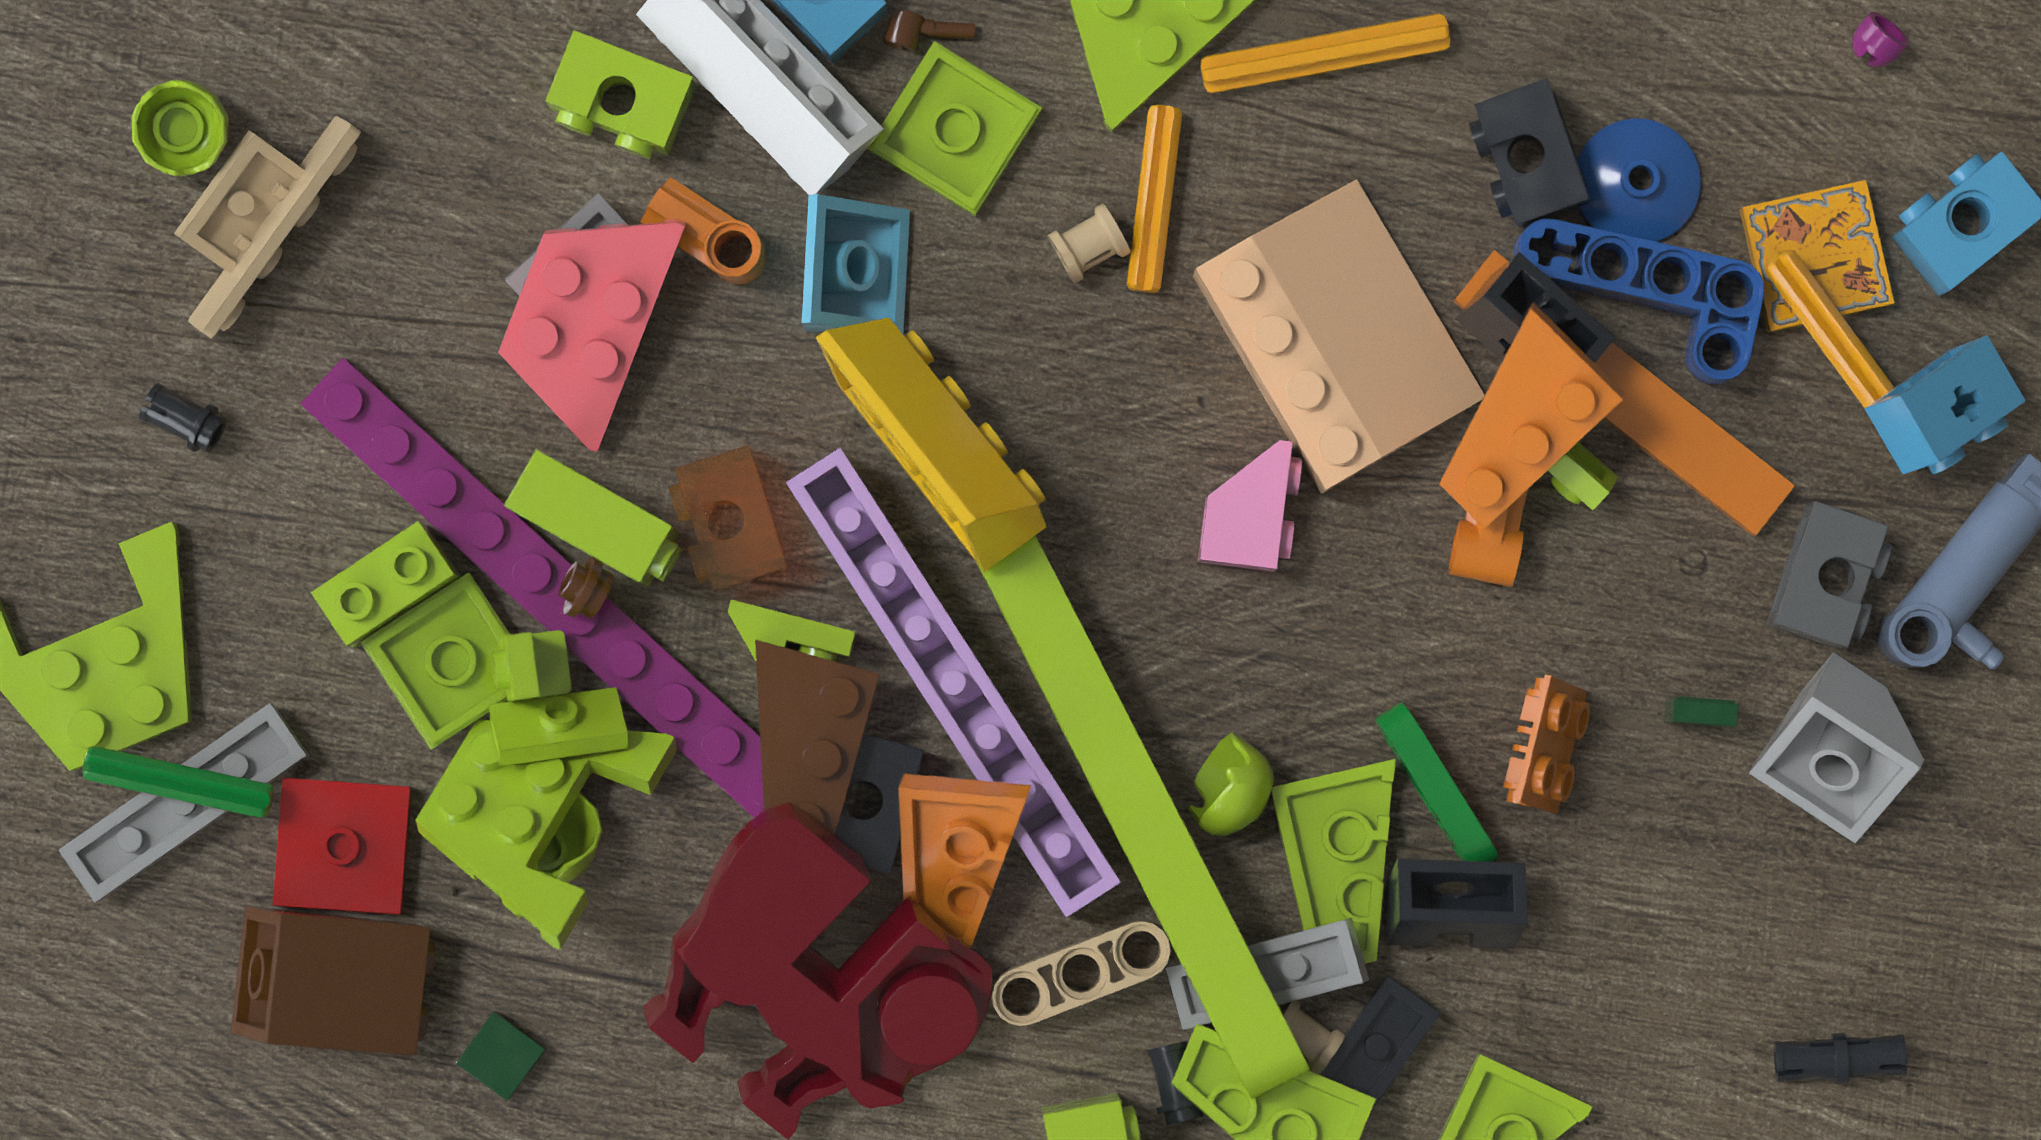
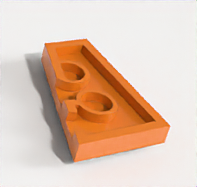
[1439,303,1625,529]
[899,774,1032,947]

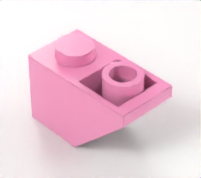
[1198,440,1302,572]

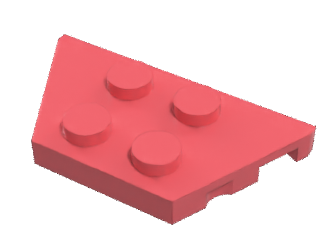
[498,219,686,452]

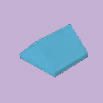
[802,194,910,334]

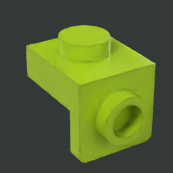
[1547,442,1619,510]
[491,630,572,702]

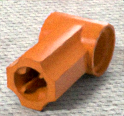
[640,177,767,284]
[1448,489,1528,587]

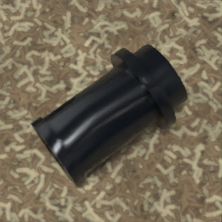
[139,383,226,452]
[1147,1041,1204,1125]

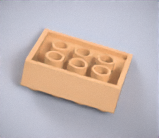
[1193,179,1485,494]

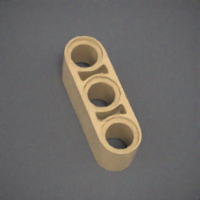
[992,920,1171,1026]

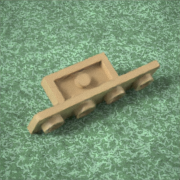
[174,116,361,339]

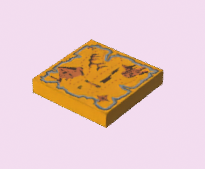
[1739,180,1894,333]

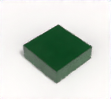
[1664,696,1738,727]
[455,1011,547,1101]

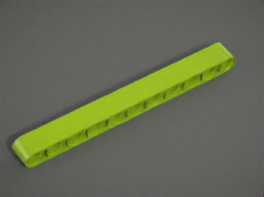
[975,535,1309,1099]

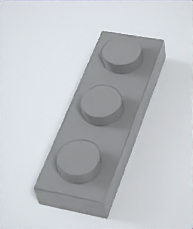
[1166,918,1369,1030]

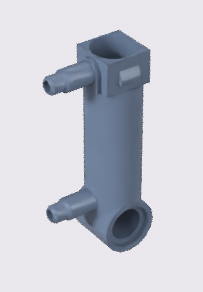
[1877,454,2041,669]

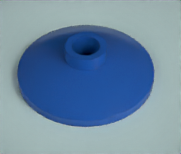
[1578,118,1701,242]

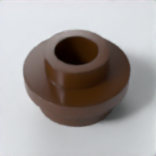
[558,556,614,619]

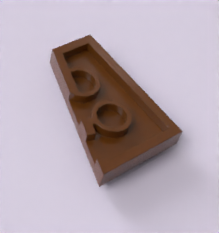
[755,640,881,837]

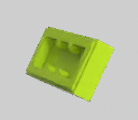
[489,687,628,766]

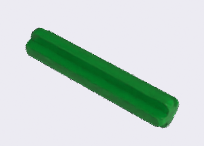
[83,746,274,818]

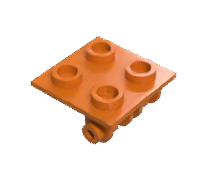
[1503,675,1590,814]

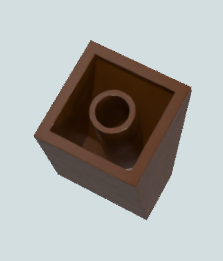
[231,906,435,1056]

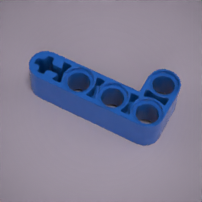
[1513,219,1764,385]

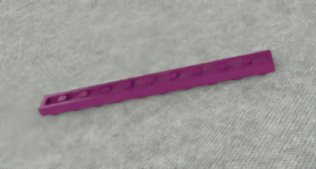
[300,357,764,818]

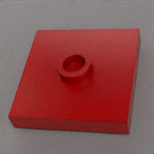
[272,778,413,915]

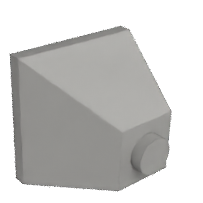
[1749,652,1924,844]

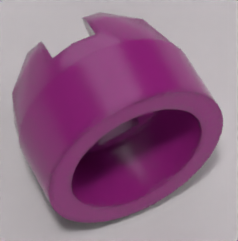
[1852,11,1909,68]

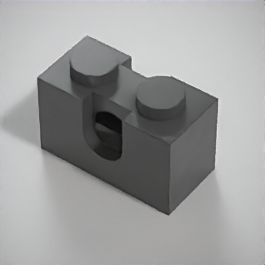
[1765,501,1892,649]

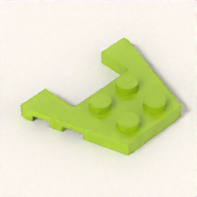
[0,521,192,771]
[416,719,677,950]

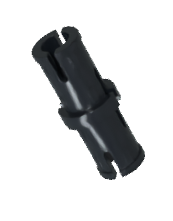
[1773,1033,1907,1084]

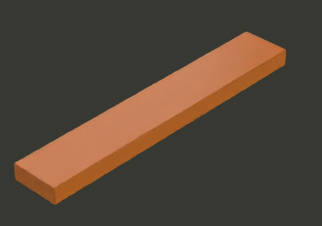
[1453,250,1795,537]

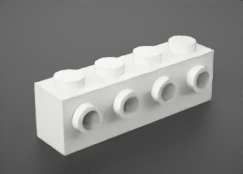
[636,0,883,195]

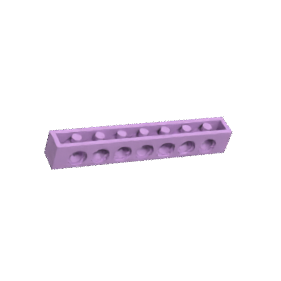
[786,448,1120,917]

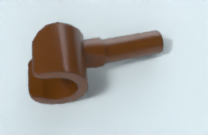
[882,10,975,52]

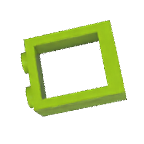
[504,449,683,588]

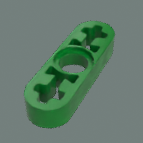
[1374,702,1500,862]

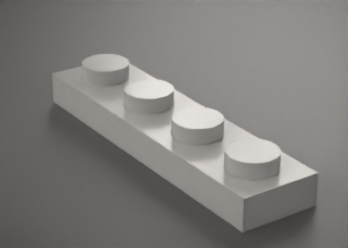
[58,703,310,903]

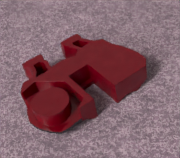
[643,802,992,1140]

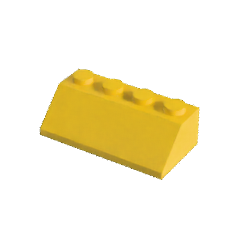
[816,317,1047,573]

